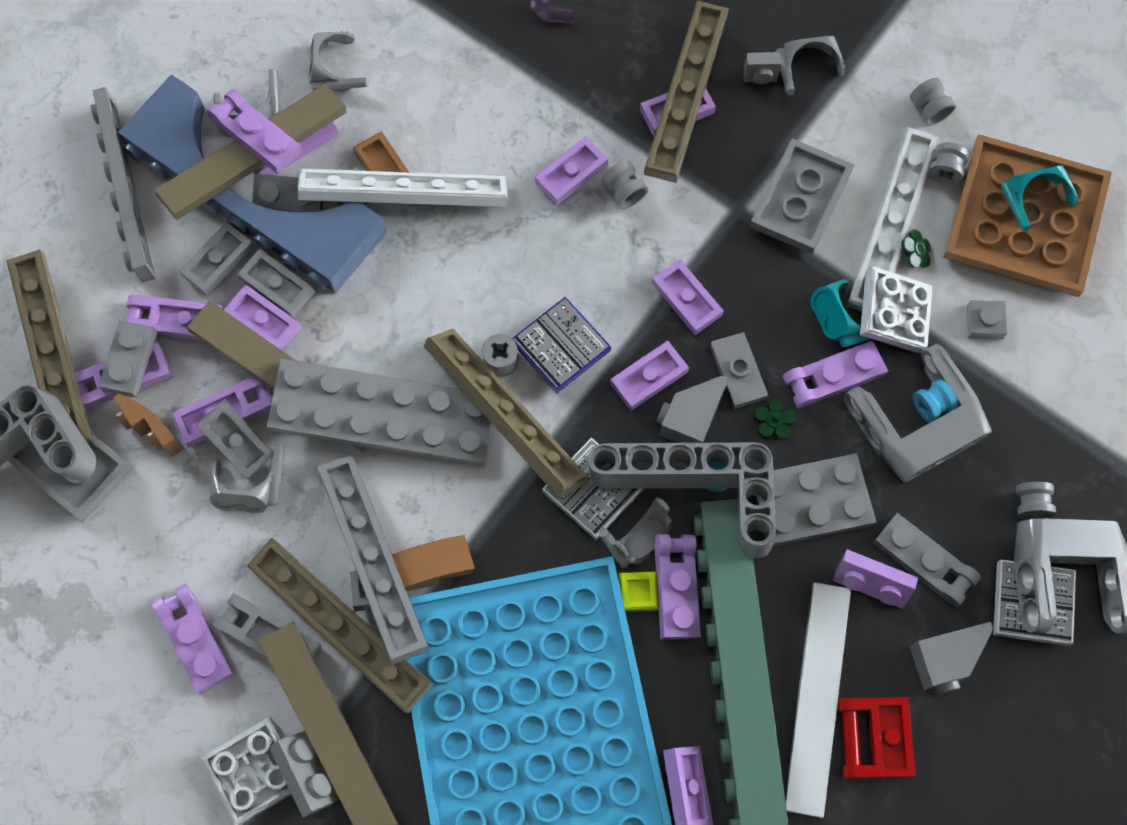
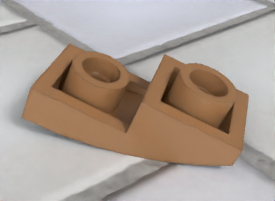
[113,394,184,456]
[392,535,475,591]

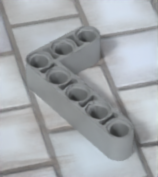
[0,385,96,480]
[588,442,776,558]

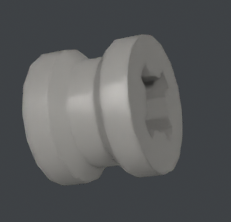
[929,142,969,184]
[482,334,518,377]
[1016,482,1056,519]

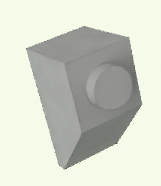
[656,375,729,443]
[910,622,993,694]

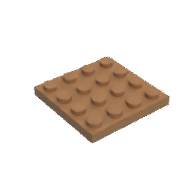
[943,134,1112,298]

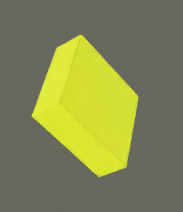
[619,572,658,612]

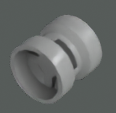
[910,78,956,126]
[602,161,648,209]

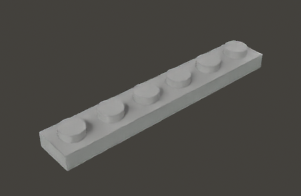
[90,87,156,283]
[318,455,428,665]

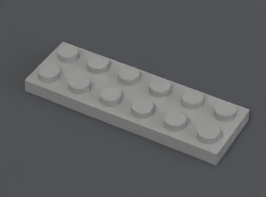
[267,358,491,467]

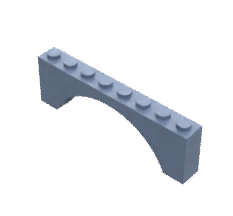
[118,74,387,294]

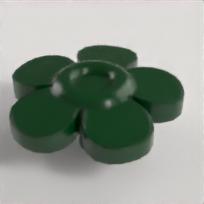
[901,230,931,268]
[755,399,796,439]

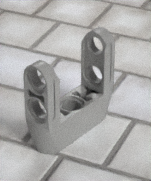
[844,344,992,483]
[1014,519,1127,634]

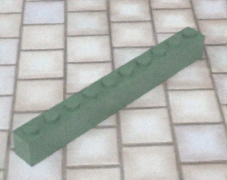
[692,499,788,825]

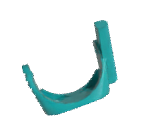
[1001,165,1078,232]
[810,279,871,347]

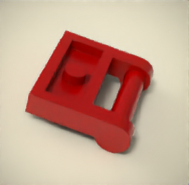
[838,697,916,779]

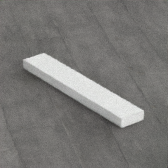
[847,127,939,312]
[298,169,508,207]
[785,582,851,818]

